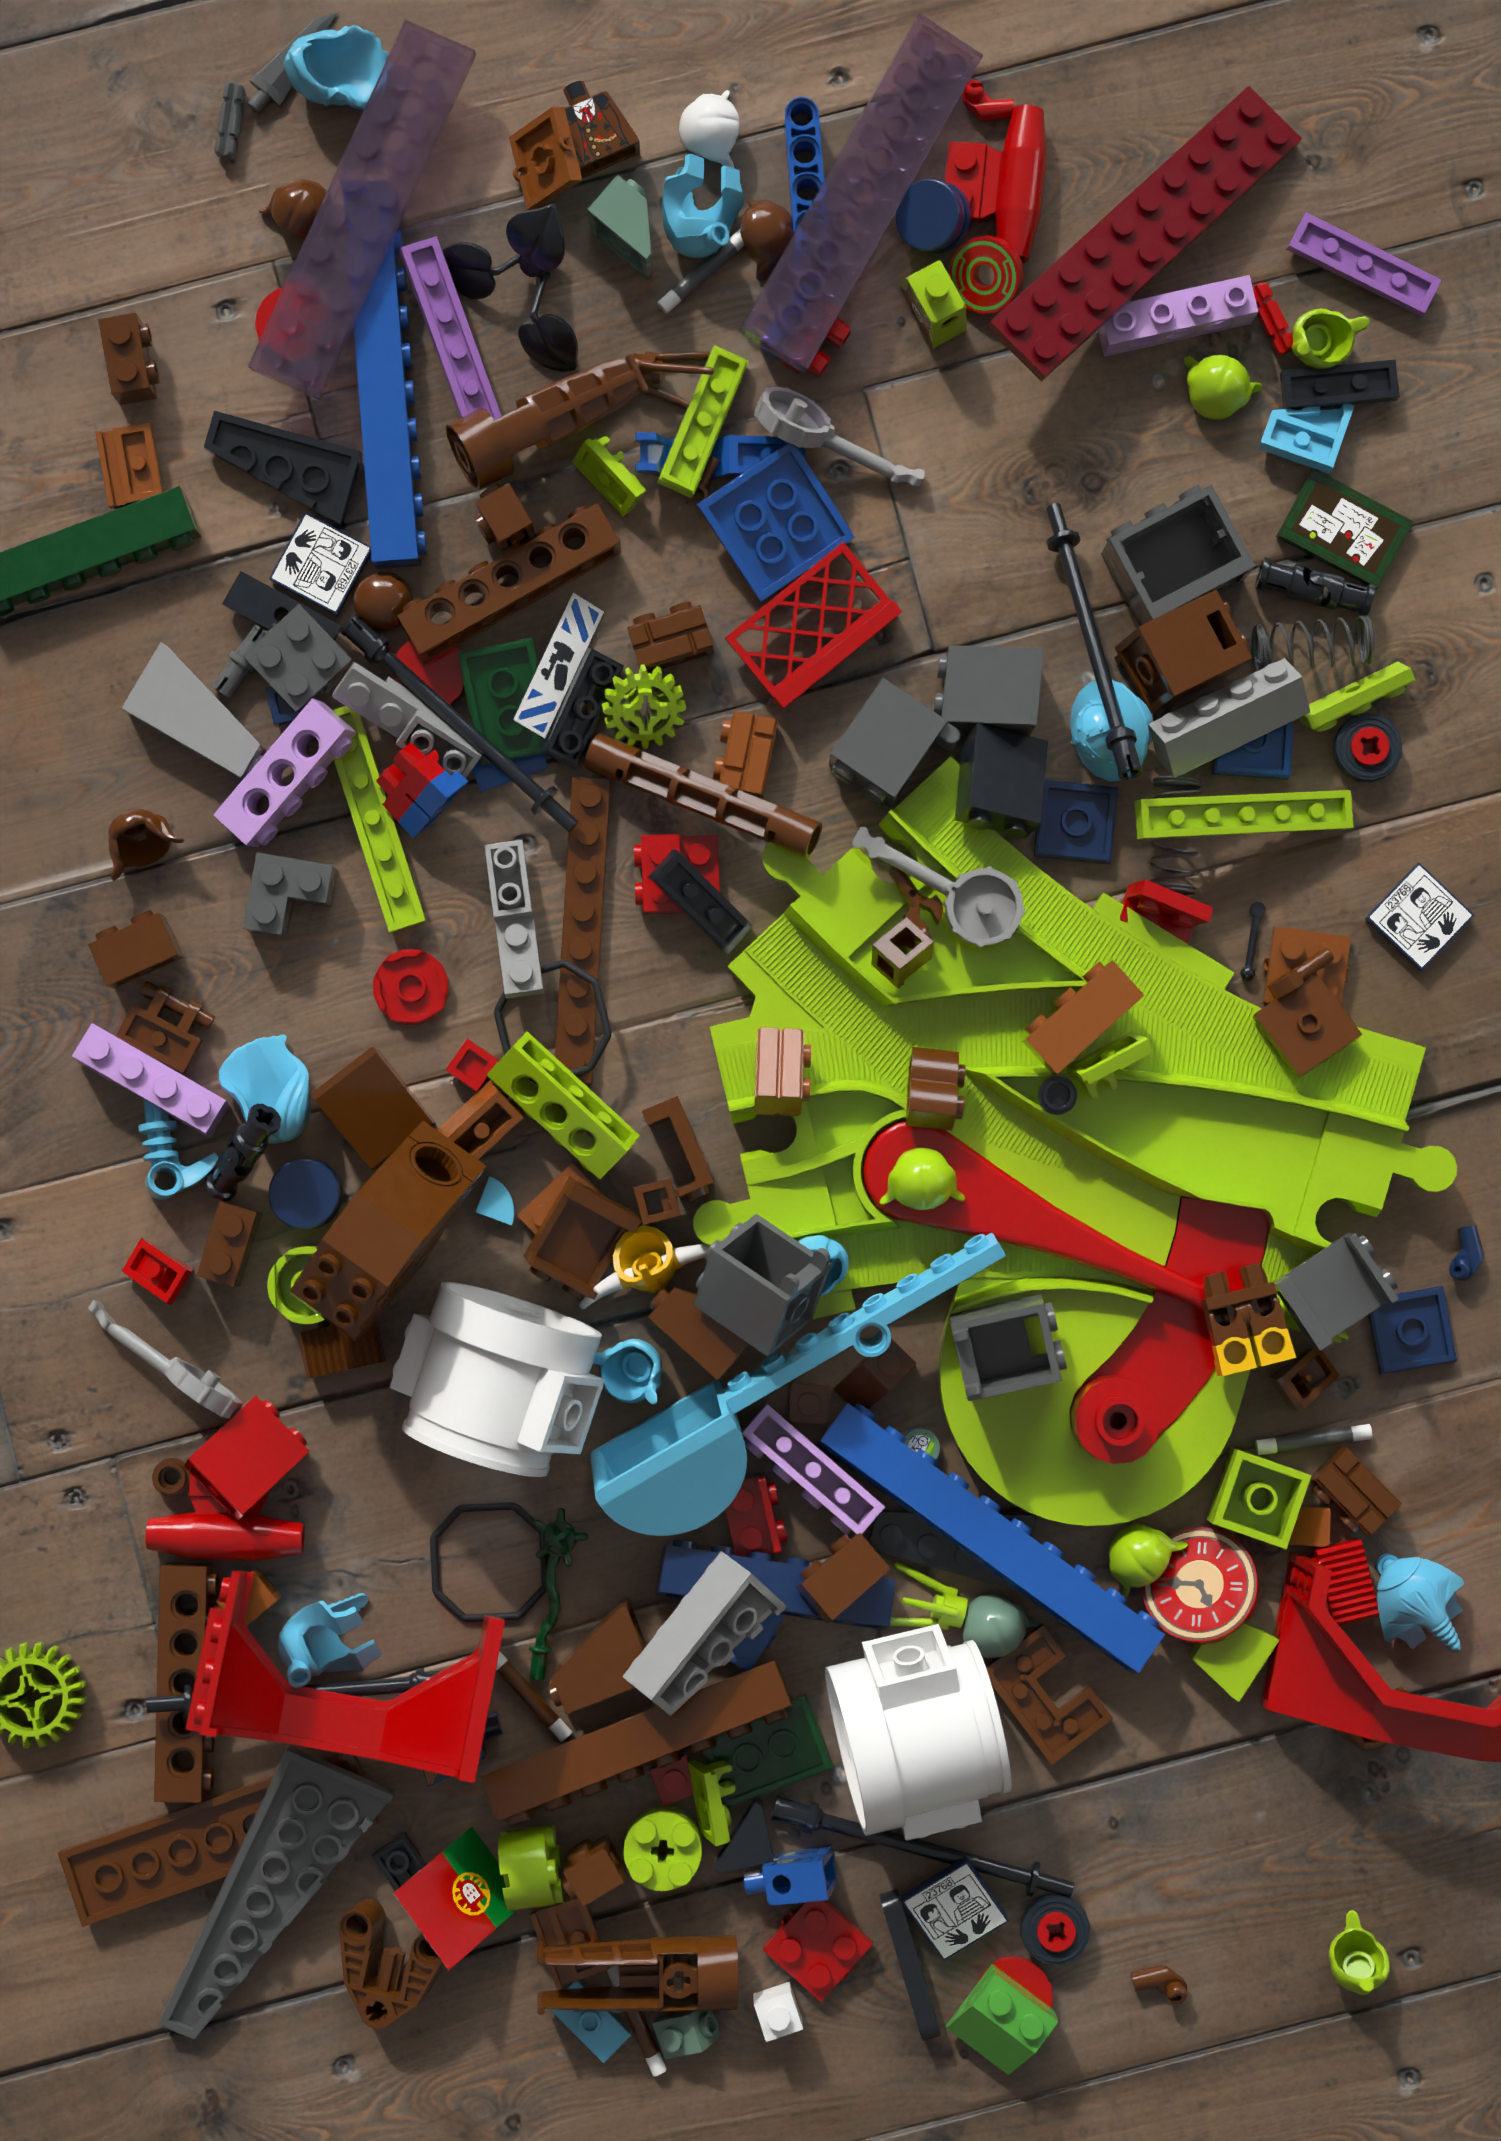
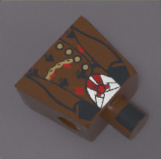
[563,80,640,179]

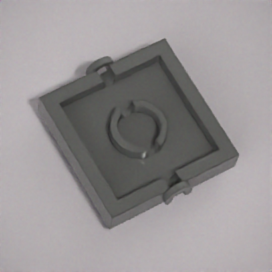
[243,604,353,714]

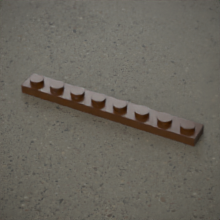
[555,777,611,1084]

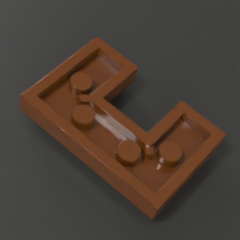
[986,1623,1113,1765]

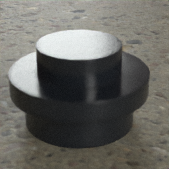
[1038,1076,1077,1115]

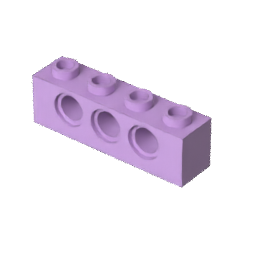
[1098,275,1258,357]
[213,698,357,847]

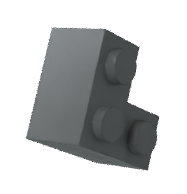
[243,852,338,939]

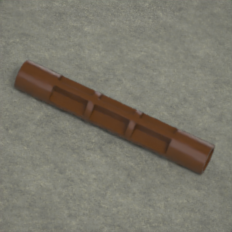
[585,734,822,858]

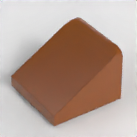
[1288,1506,1331,1547]

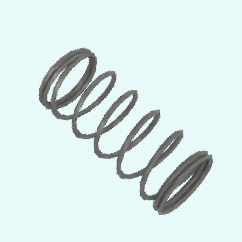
[1252,615,1375,671]
[1148,776,1203,896]

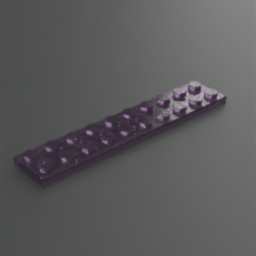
[738,13,983,373]
[248,20,476,400]

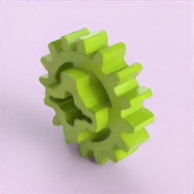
[602,664,686,749]

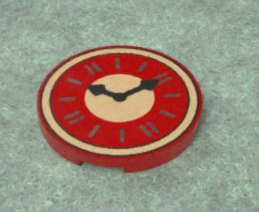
[1142,1527,1259,1645]

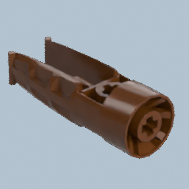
[445,354,648,490]
[537,1935,739,2015]

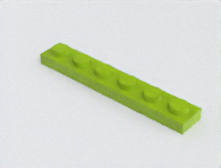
[333,706,427,933]
[1135,790,1354,840]

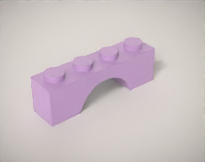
[72,1023,230,1139]

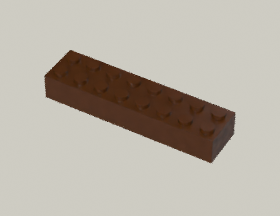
[480,1661,795,1826]

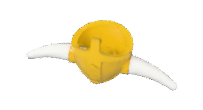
[579,1225,711,1310]

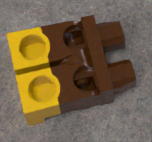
[1200,1263,1296,1376]

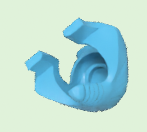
[662,153,744,258]
[1376,1553,1464,1652]
[278,1593,382,1687]

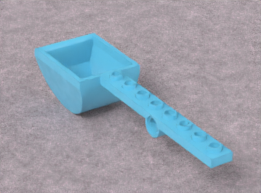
[590,1232,1006,1536]

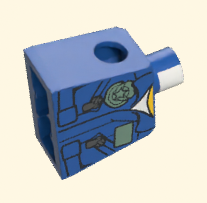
[744,1845,838,1906]

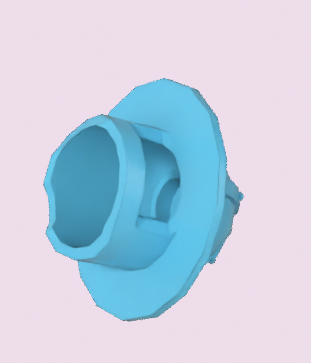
[1070,680,1153,782]

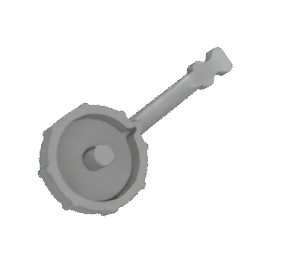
[754,387,925,486]
[851,827,1025,948]
[88,1299,243,1419]

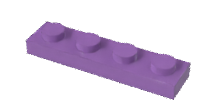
[1286,212,1441,317]

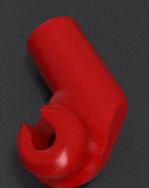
[962,80,1014,120]

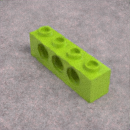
[487,1031,640,1179]

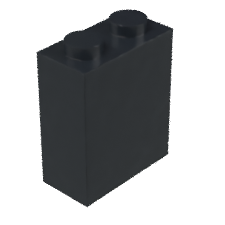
[955,722,1048,839]

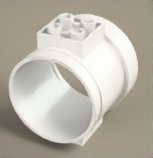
[389,1282,605,1477]
[825,1624,1012,1840]

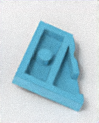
[1258,404,1355,474]

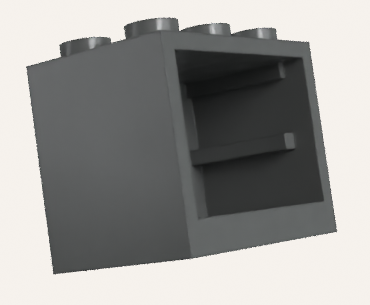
[1101,485,1255,626]

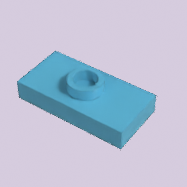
[550,1980,631,2063]

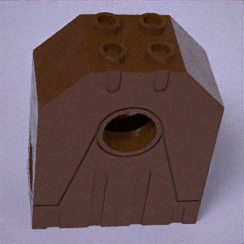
[290,1121,487,1342]

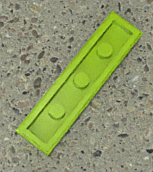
[657,345,749,498]

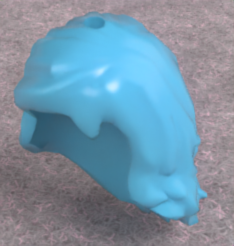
[283,25,392,111]

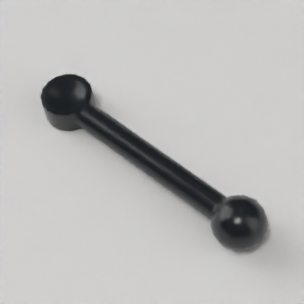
[1240,902,1266,981]

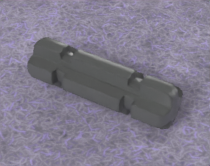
[214,83,246,159]

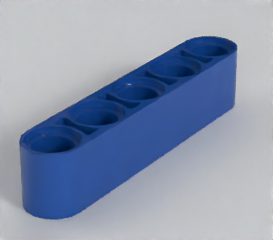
[784,96,830,291]

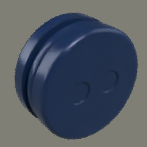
[896,179,971,253]
[268,1158,343,1230]

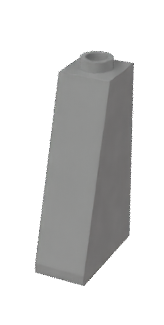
[122,642,266,780]

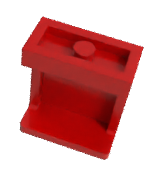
[184,1396,310,1521]

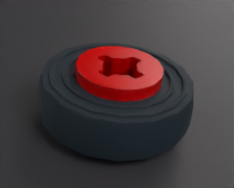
[1333,713,1403,783]
[1020,1893,1090,1965]

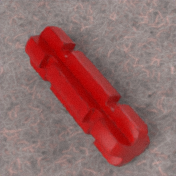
[1253,282,1293,355]

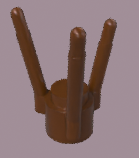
[633,351,714,409]

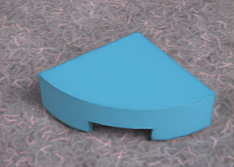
[476,1176,515,1226]

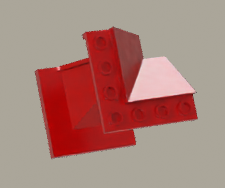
[1260,1552,1501,1762]
[185,1570,505,1783]

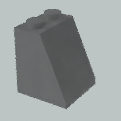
[933,645,1044,736]

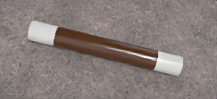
[496,1651,572,1742]
[606,1965,667,2076]

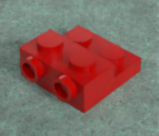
[634,834,720,915]

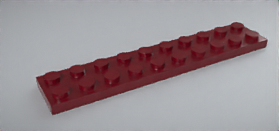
[987,86,1302,382]

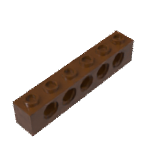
[397,503,621,664]
[154,1562,219,1803]

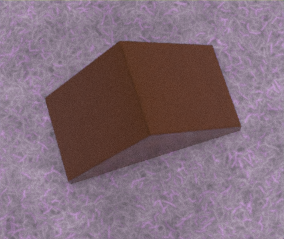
[1268,1347,1340,1412]

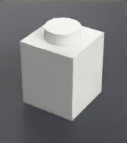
[753,1981,803,2042]

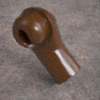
[1131,1965,1188,2004]

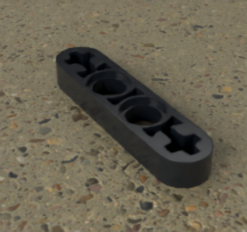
[879,1889,941,2041]

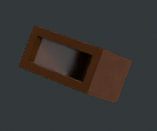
[833,1338,917,1409]

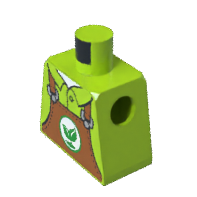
[899,260,967,349]

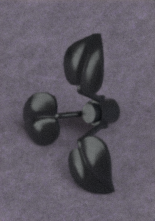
[442,204,579,371]

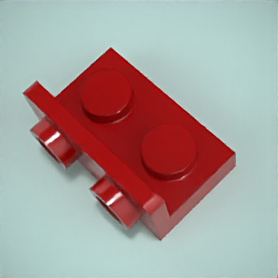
[1120,879,1214,944]
[725,1474,788,1557]

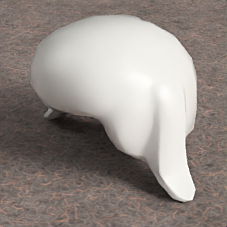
[679,90,740,168]

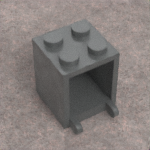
[828,677,960,807]
[694,1214,831,1357]
[950,1294,1067,1401]

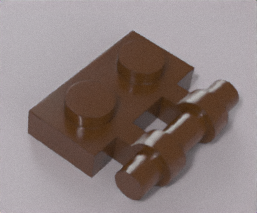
[116,981,215,1074]

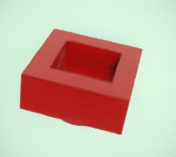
[445,1038,499,1092]
[649,1754,694,1806]

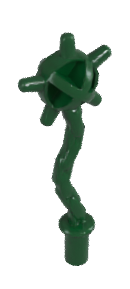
[529,1508,588,1680]

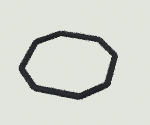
[494,960,612,1084]
[430,1502,548,1622]

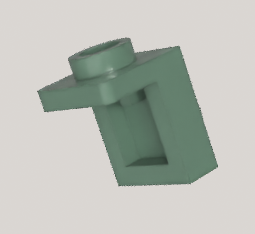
[652,2011,721,2060]

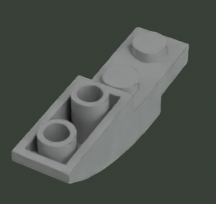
[332,662,482,778]
[484,840,544,999]

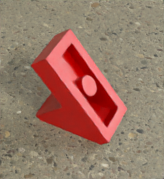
[122,1238,193,1305]

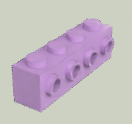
[742,1403,885,1535]

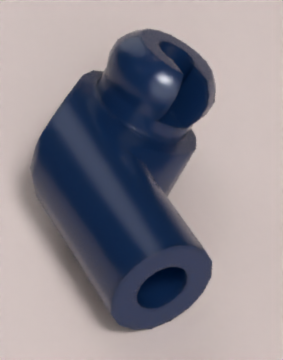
[1449,1225,1484,1281]

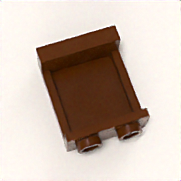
[642,1096,714,1202]
[523,1176,642,1300]

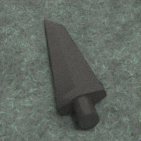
[247,11,339,114]

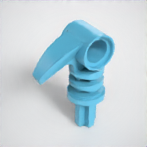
[138,1098,218,1200]

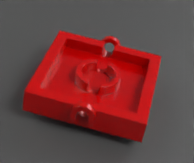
[763,1900,873,2002]

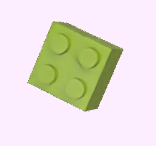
[1206,1447,1312,1549]

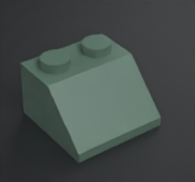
[587,175,653,280]

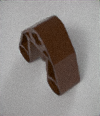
[339,1898,445,2030]

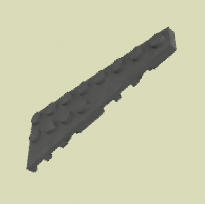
[158,1745,394,2039]

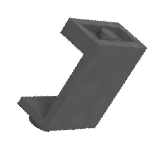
[1274,1233,1399,1351]

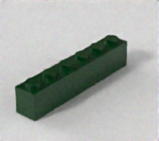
[0,486,201,616]

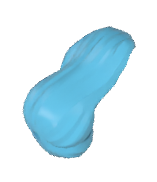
[218,1034,311,1144]

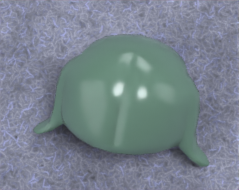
[962,1593,1040,1658]

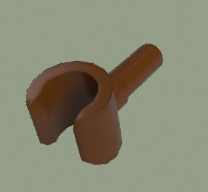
[686,456,720,504]

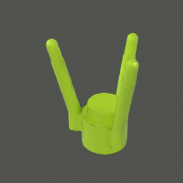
[890,1561,968,1631]

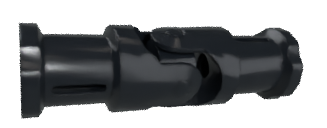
[1255,557,1376,616]
[204,1104,281,1201]

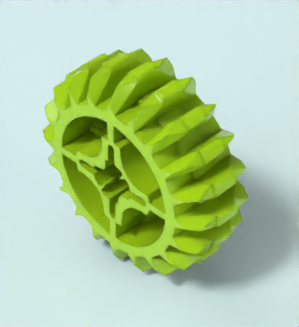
[0,1642,87,1748]

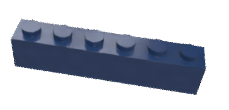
[655,1540,896,1630]

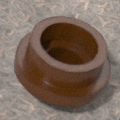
[152,1458,190,1497]

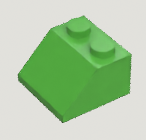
[946,1964,1059,2075]

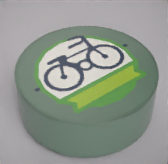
[904,1428,940,1459]

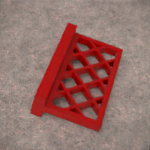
[724,541,902,711]

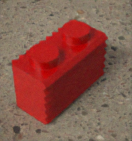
[1311,1537,1380,1626]

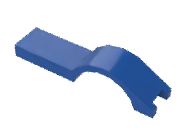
[635,432,806,479]

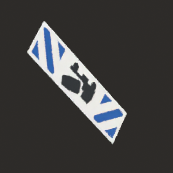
[513,593,604,738]

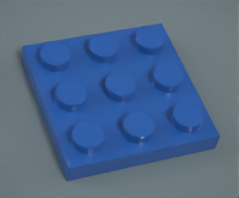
[696,443,855,602]

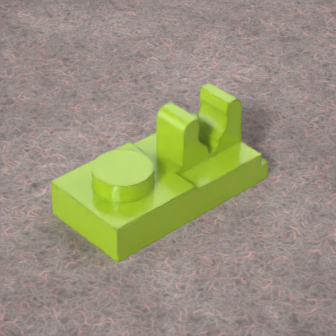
[572,436,646,517]
[1066,1031,1153,1099]
[688,1760,736,1847]

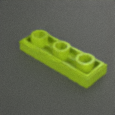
[1299,661,1415,732]

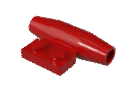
[945,105,1047,263]
[145,1474,305,1561]

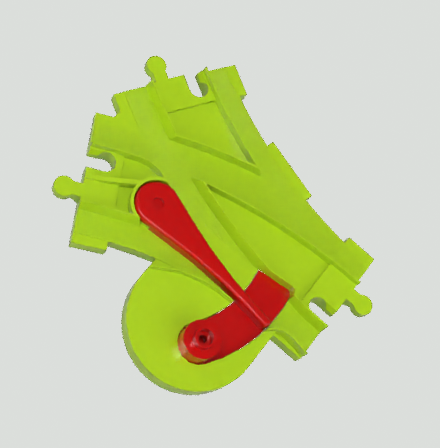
[693,756,1457,1526]

